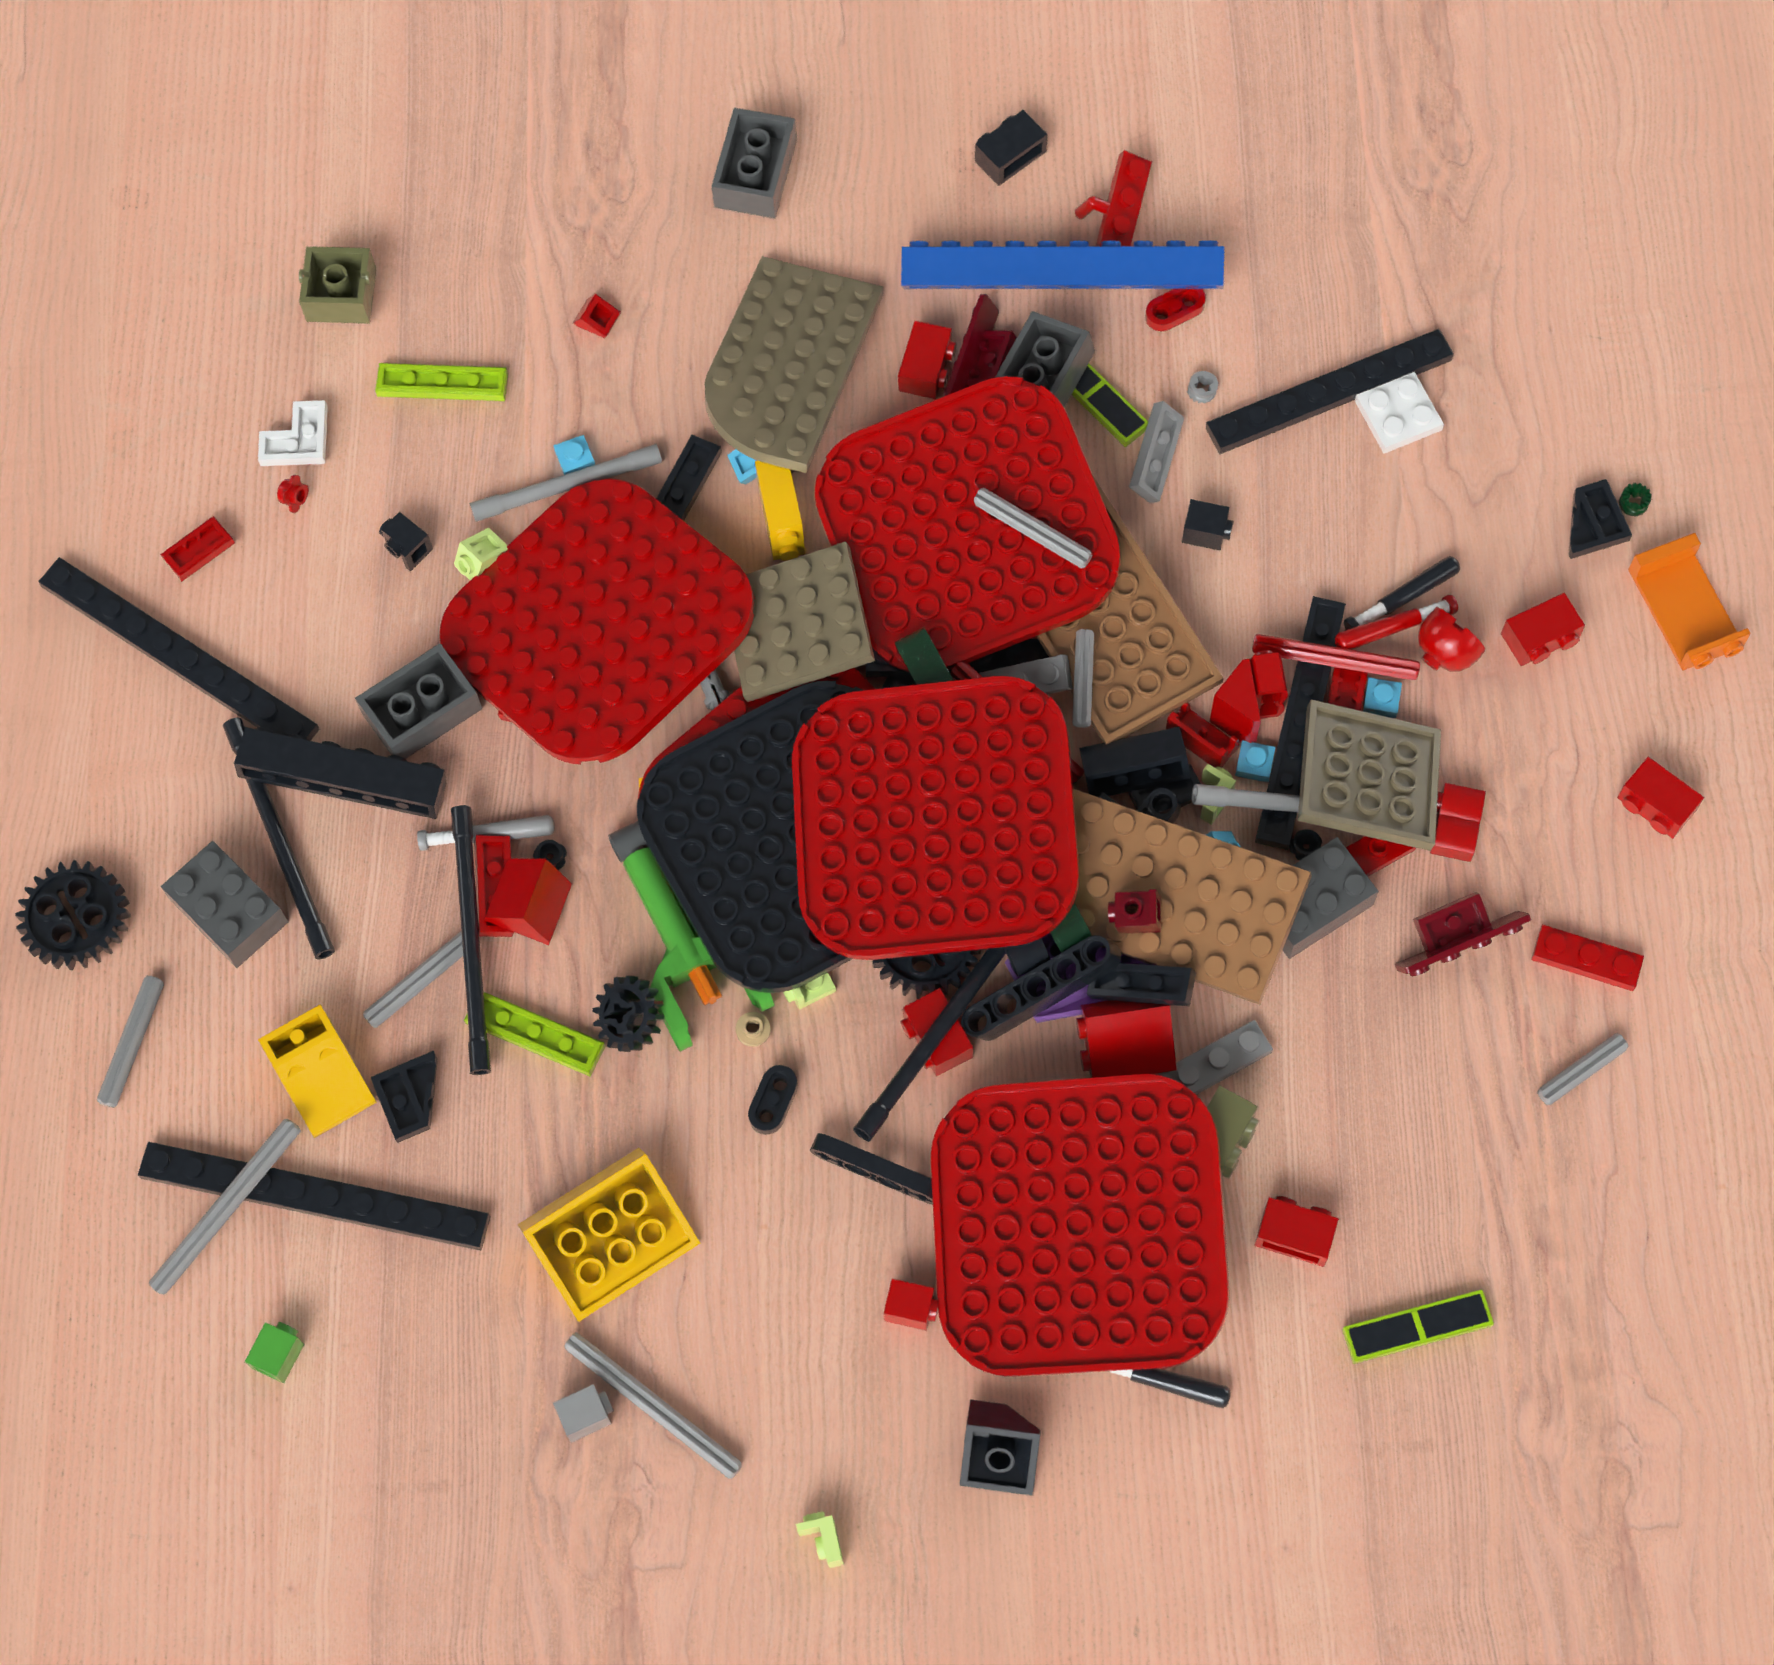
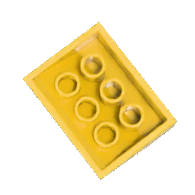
[517,1147,700,1322]

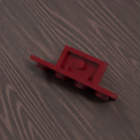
[943,294,1017,397]
[1395,892,1531,976]

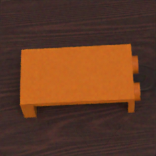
[1628,533,1751,671]

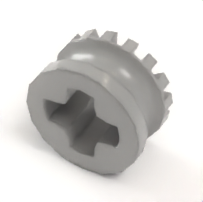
[1187,371,1218,404]

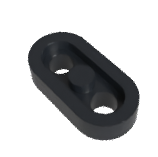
[748,1065,798,1135]

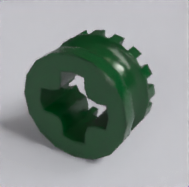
[1619,483,1652,516]

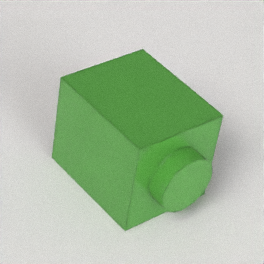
[245,1322,304,1384]

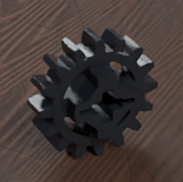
[592,976,664,1052]

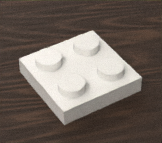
[1355,372,1444,454]

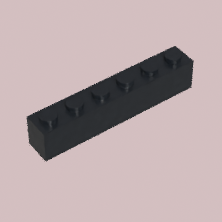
[234,727,446,819]

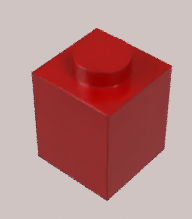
[883,1279,939,1331]

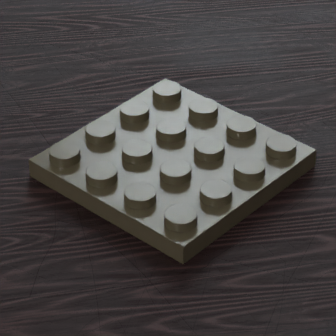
[734,542,875,702]
[1298,700,1441,851]

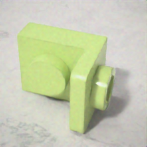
[454,528,508,580]
[1200,764,1236,825]
[783,973,836,1010]
[796,1512,844,1568]

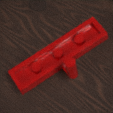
[1075,150,1152,246]

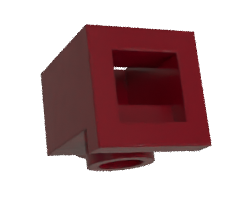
[1108,889,1161,933]

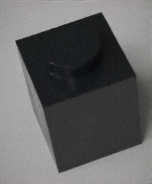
[1182,499,1234,551]

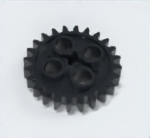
[15,860,131,970]
[872,949,981,999]

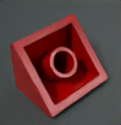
[1209,659,1261,743]
[484,858,572,945]

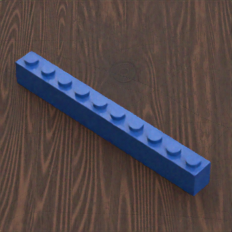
[901,240,1224,289]

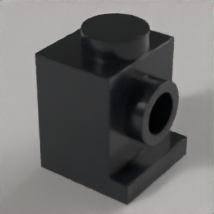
[379,512,433,572]

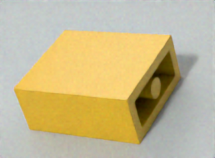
[755,461,805,561]

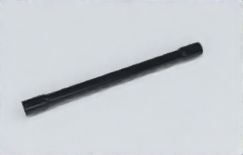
[223,718,335,960]
[451,805,491,1075]
[853,947,1006,1141]

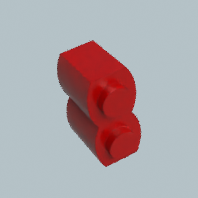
[1250,650,1288,719]
[1430,783,1486,862]

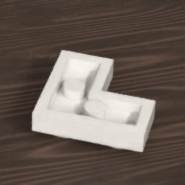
[258,400,328,466]

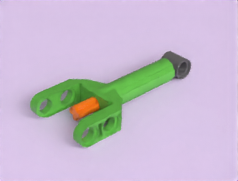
[608,821,775,1052]

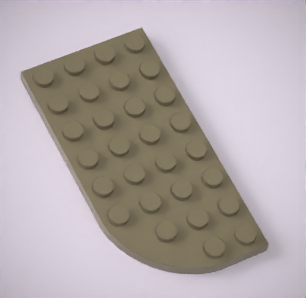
[705,256,883,474]

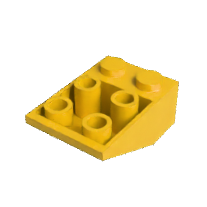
[258,1004,377,1138]

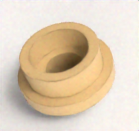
[736,1012,771,1047]

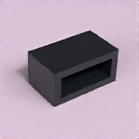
[975,110,1048,186]

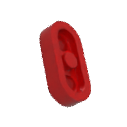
[1145,289,1206,331]

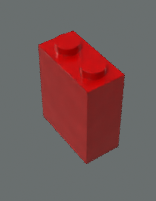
[1076,1001,1177,1078]

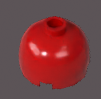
[1418,607,1485,672]

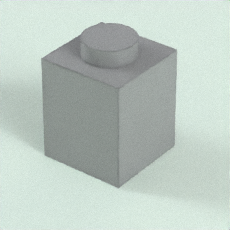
[553,1384,614,1443]

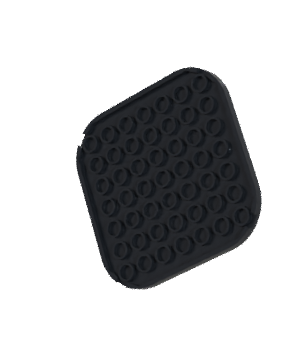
[637,681,864,993]

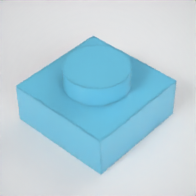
[553,435,595,475]
[727,449,757,484]
[1363,677,1402,719]
[1235,740,1275,782]

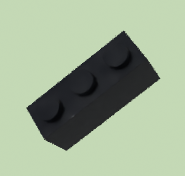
[1079,727,1191,797]

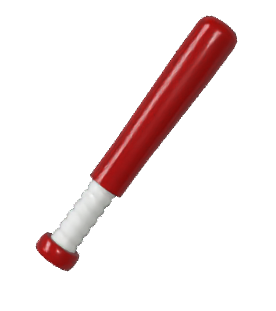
[1335,595,1458,650]

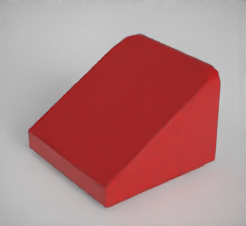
[573,293,621,338]

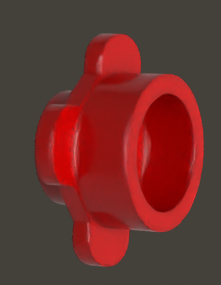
[277,475,309,513]

